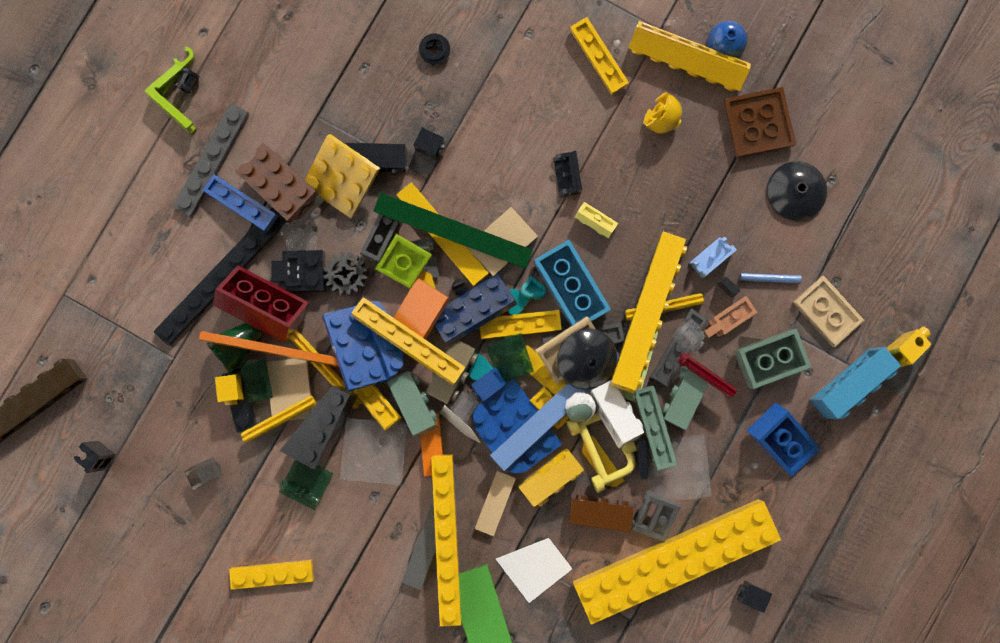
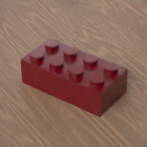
[213,266,309,343]

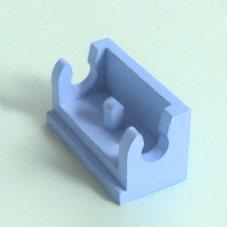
[689,237,737,278]

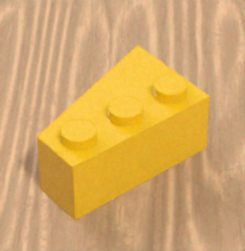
[518,448,584,507]

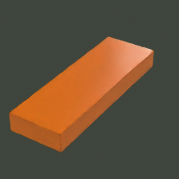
[420,413,443,476]

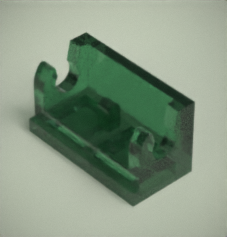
[241,357,273,403]

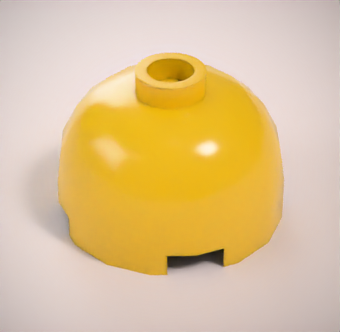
[643,92,682,134]

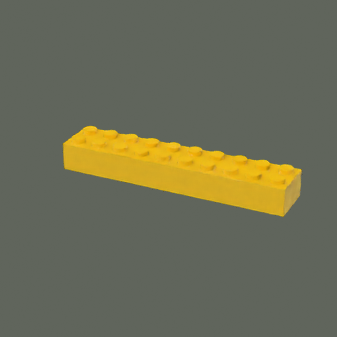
[573,499,781,625]

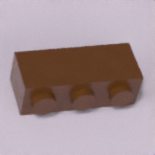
[568,494,634,532]

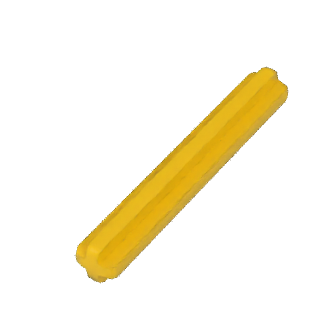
[625,293,704,321]
[241,396,316,443]

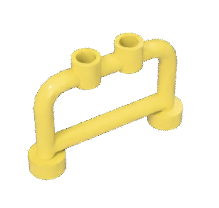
[566,412,637,493]

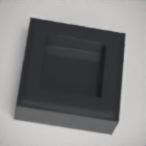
[717,277,740,298]

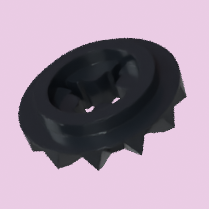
[419,33,450,65]

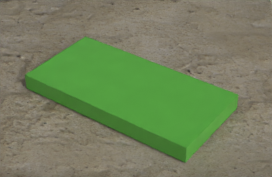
[459,564,512,643]

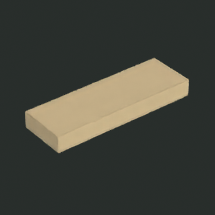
[475,471,516,536]

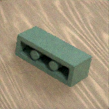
[661,366,709,430]
[387,370,438,438]

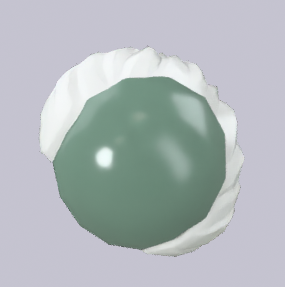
[565,392,596,422]

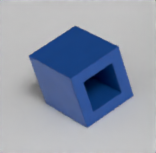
[472,368,507,401]

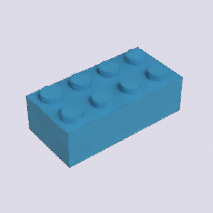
[533,240,611,326]
[809,346,901,420]

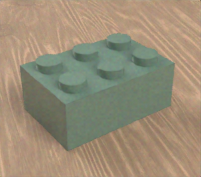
[734,329,811,389]

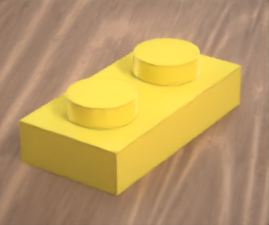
[575,202,618,238]

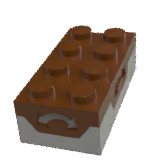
[235,143,324,229]

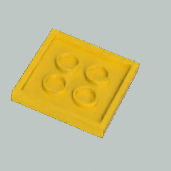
[305,134,380,218]

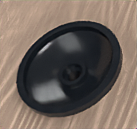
[767,161,827,221]
[557,328,617,390]

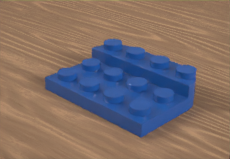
[322,301,403,392]
[473,379,562,473]

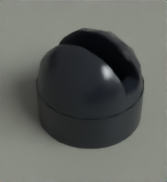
[451,279,468,296]

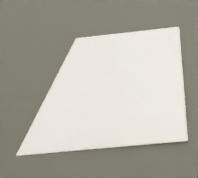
[496,538,572,603]

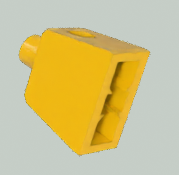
[886,327,931,368]

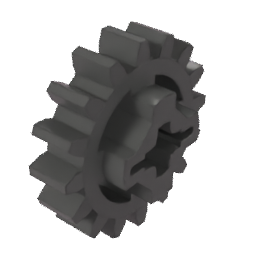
[323,252,368,296]

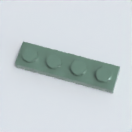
[634,386,678,471]

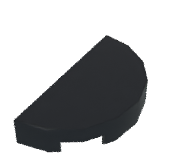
[636,439,649,480]

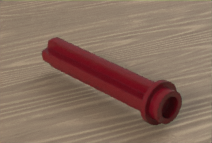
[677,352,737,398]

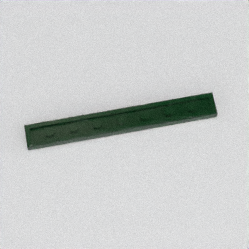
[373,192,533,269]

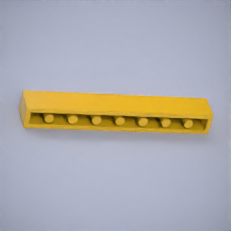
[610,231,687,394]
[431,454,462,626]

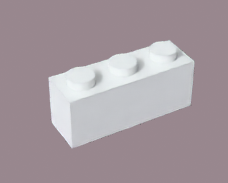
[589,380,644,449]

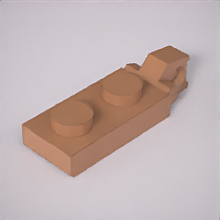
[702,296,757,339]

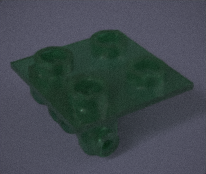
[486,333,534,381]
[279,460,333,510]

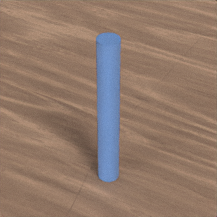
[740,273,802,283]

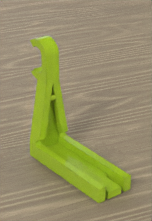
[145,47,197,135]

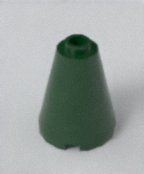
[206,323,264,373]

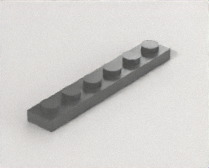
[172,103,249,217]

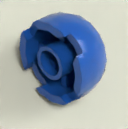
[706,21,747,59]

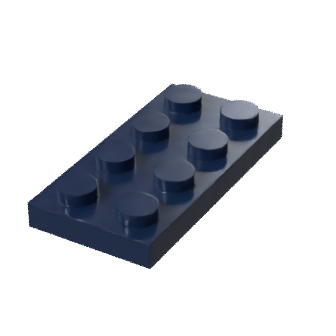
[435,274,518,346]

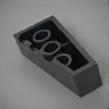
[280,386,358,470]

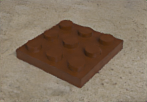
[723,87,796,158]

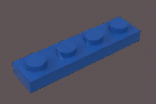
[203,174,278,233]

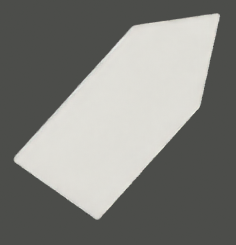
[440,405,480,443]

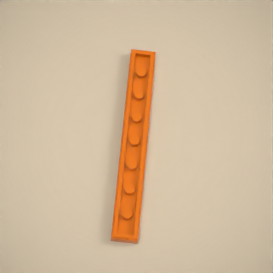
[199,331,339,367]

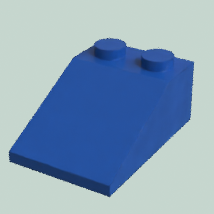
[746,402,820,477]

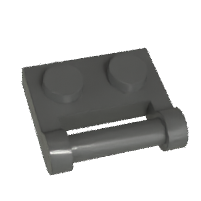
[631,491,681,542]

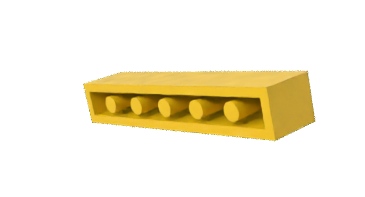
[628,21,751,91]

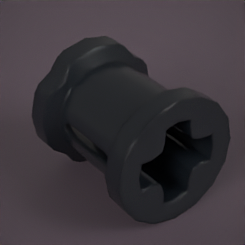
[175,68,200,94]

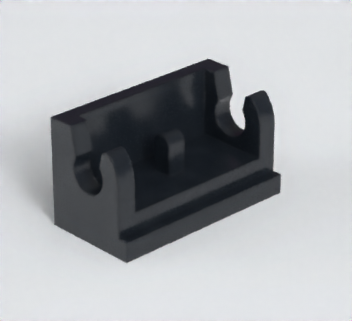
[553,151,582,197]
[74,441,115,473]

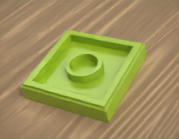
[375,234,431,289]

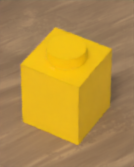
[215,375,243,406]

